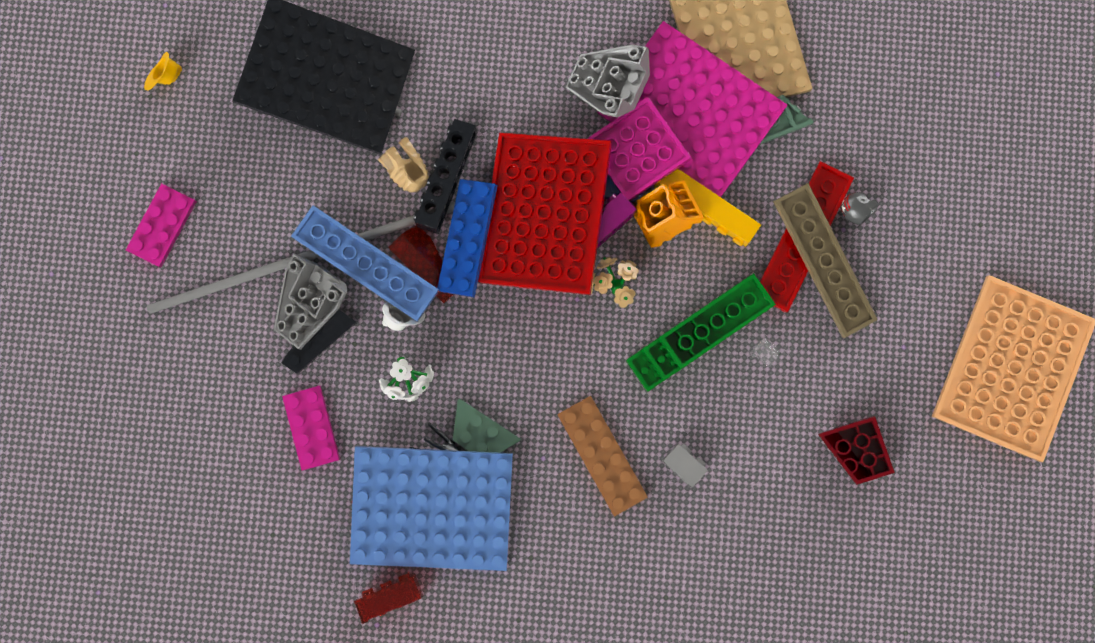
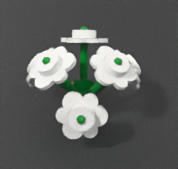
[379,357,434,402]

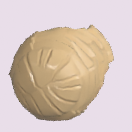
[378,137,429,193]

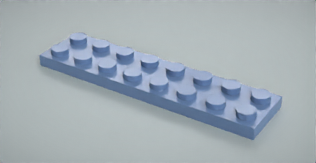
[291,205,439,322]

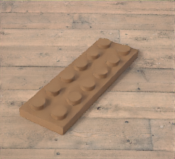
[557,396,648,517]

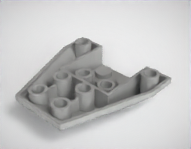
[565,45,650,118]
[274,254,347,349]

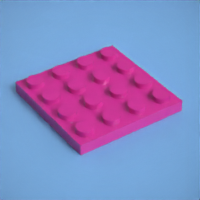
[587,97,691,202]

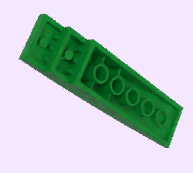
[626,273,776,392]

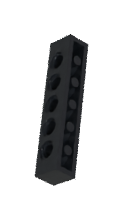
[413,119,478,234]

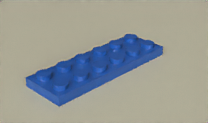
[437,179,498,298]

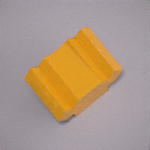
[634,180,704,248]

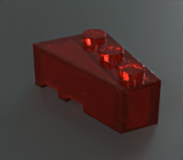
[354,573,423,624]

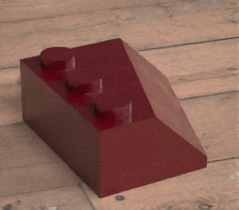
[818,416,895,485]

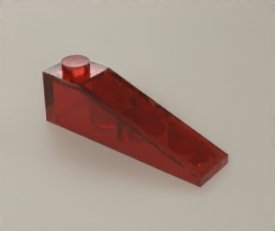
[388,225,454,304]

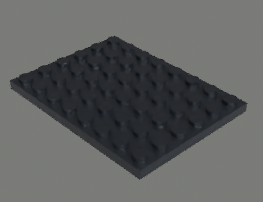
[232,0,415,155]

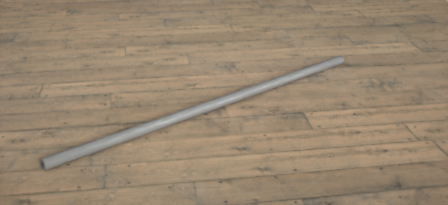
[147,201,455,314]

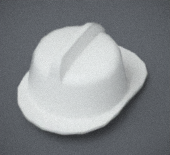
[382,302,425,331]

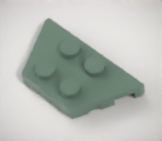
[760,95,814,145]
[453,398,521,453]

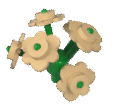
[591,257,639,308]

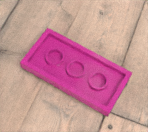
[126,183,197,268]
[282,386,340,471]

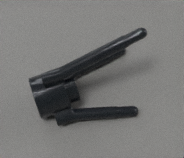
[409,422,458,451]

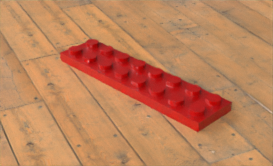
[760,161,854,313]

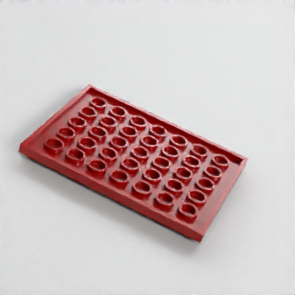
[478,133,612,295]

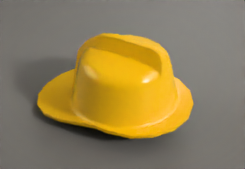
[144,52,182,91]

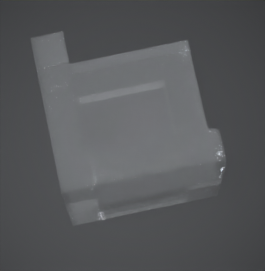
[749,338,782,367]

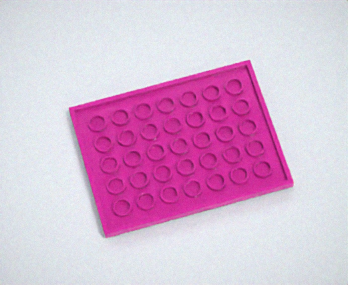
[597,21,788,197]

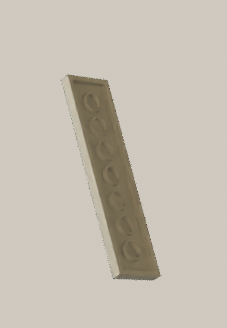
[773,183,878,338]

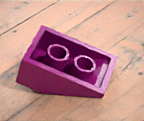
[597,193,637,249]

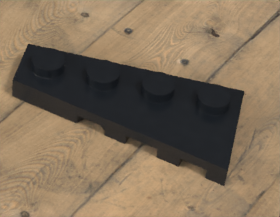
[281,310,358,374]

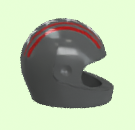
[841,192,880,226]

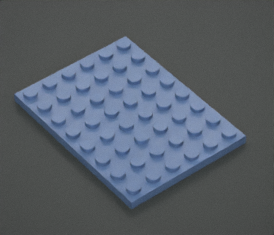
[350,446,513,571]

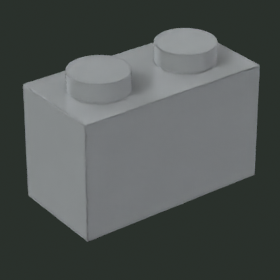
[661,444,708,488]

